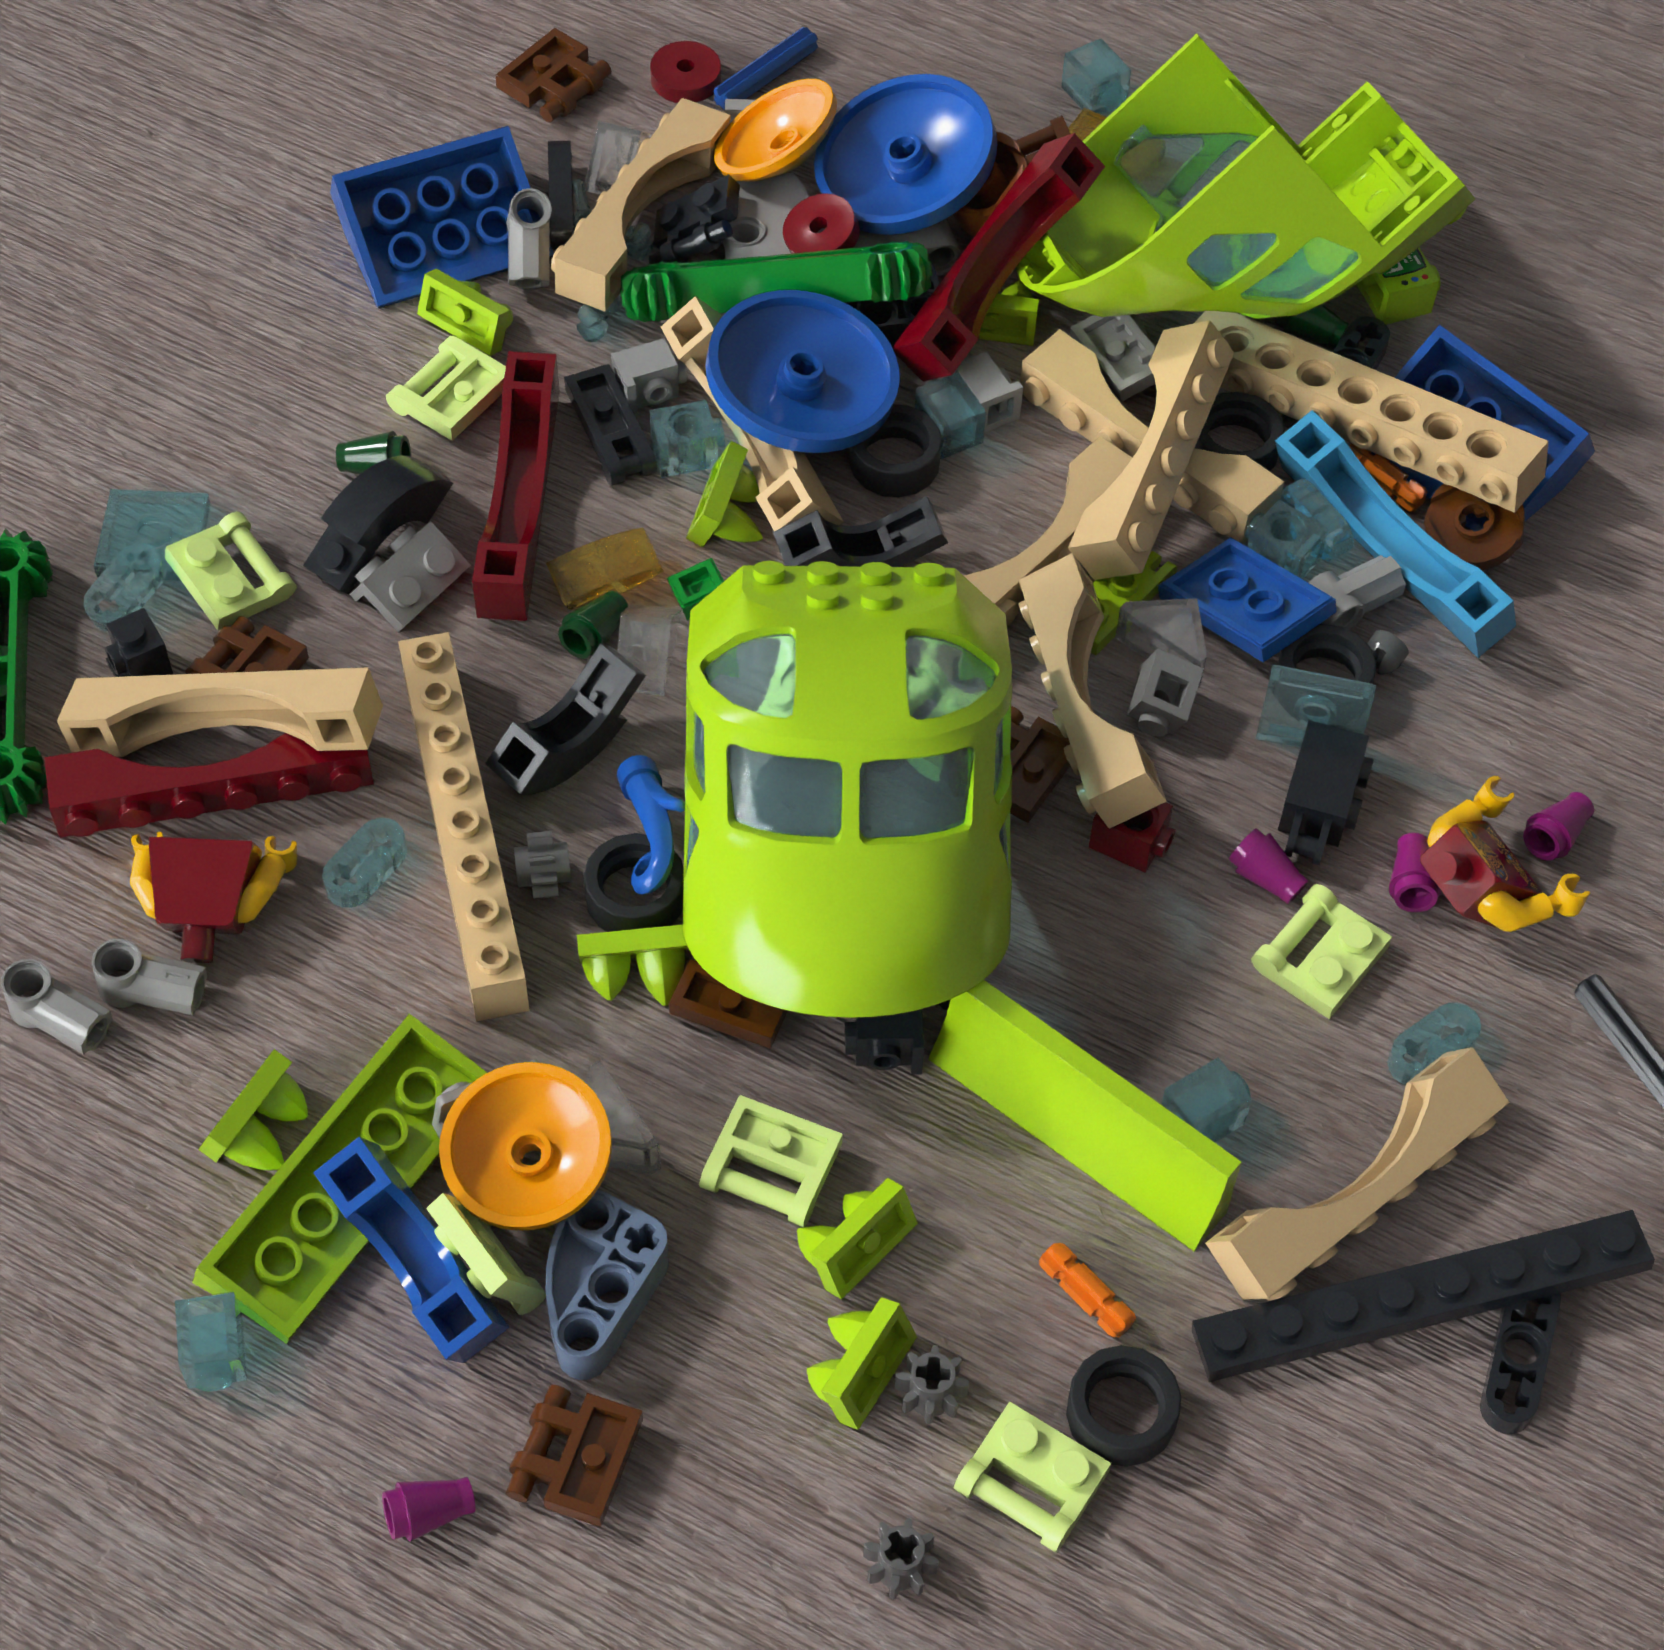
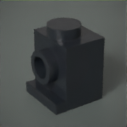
[105,608,173,677]
[844,1009,924,1075]

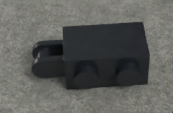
[1278,720,1374,866]

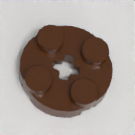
[1424,484,1525,570]

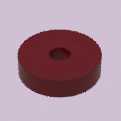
[650,41,721,103]
[783,193,860,254]

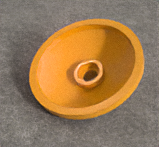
[714,79,837,182]
[439,1062,612,1231]

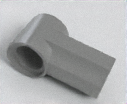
[506,188,552,290]
[1308,555,1406,630]
[92,939,207,1016]
[1,959,113,1055]

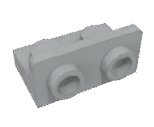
[1070,314,1156,402]

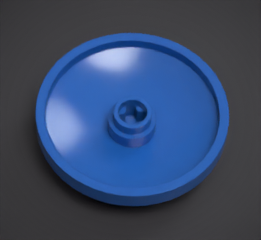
[814,74,997,235]
[705,290,900,453]

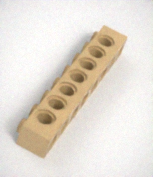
[1194,311,1549,513]
[398,632,530,1022]

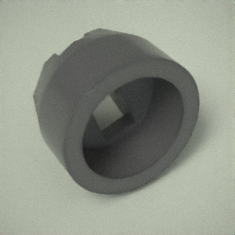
[1367,630,1409,675]

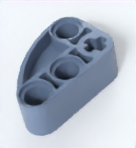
[545,1190,669,1380]

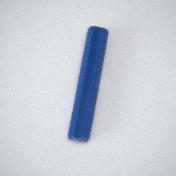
[714,27,818,111]

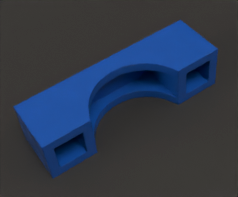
[313,1136,510,1363]

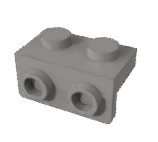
[349,521,471,632]

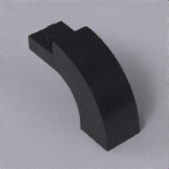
[303,456,453,595]
[773,496,948,567]
[485,644,646,795]

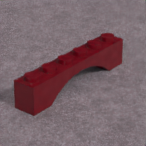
[892,133,1105,382]
[472,351,560,621]
[44,733,374,838]

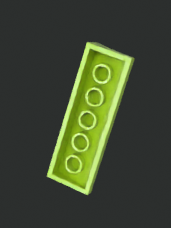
[928,980,1241,1252]
[192,1013,487,1344]

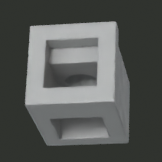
[611,338,687,417]
[951,352,1023,435]
[1127,648,1204,736]

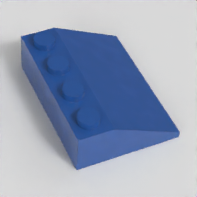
[330,126,554,308]
[1371,325,1595,531]

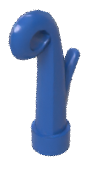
[617,755,685,895]

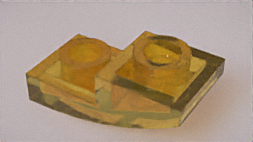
[546,527,664,611]

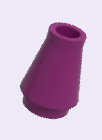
[1523,792,1594,861]
[1229,828,1309,905]
[1389,833,1442,912]
[382,1477,476,1542]

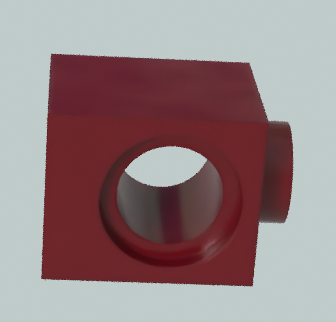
[1089,802,1176,873]

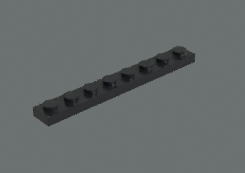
[1192,1210,1655,1382]

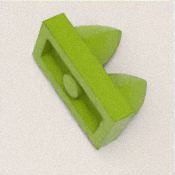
[417,268,513,356]
[979,279,1039,346]
[685,441,763,547]
[577,925,687,1006]
[198,1049,308,1170]
[797,1178,918,1300]
[807,1297,917,1430]

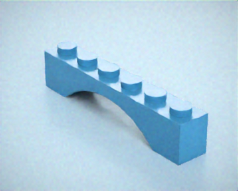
[1275,410,1516,658]

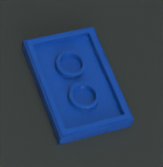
[1158,537,1337,663]

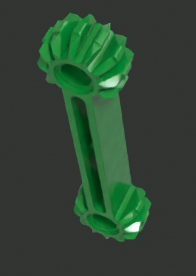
[620,241,933,322]
[0,528,53,825]

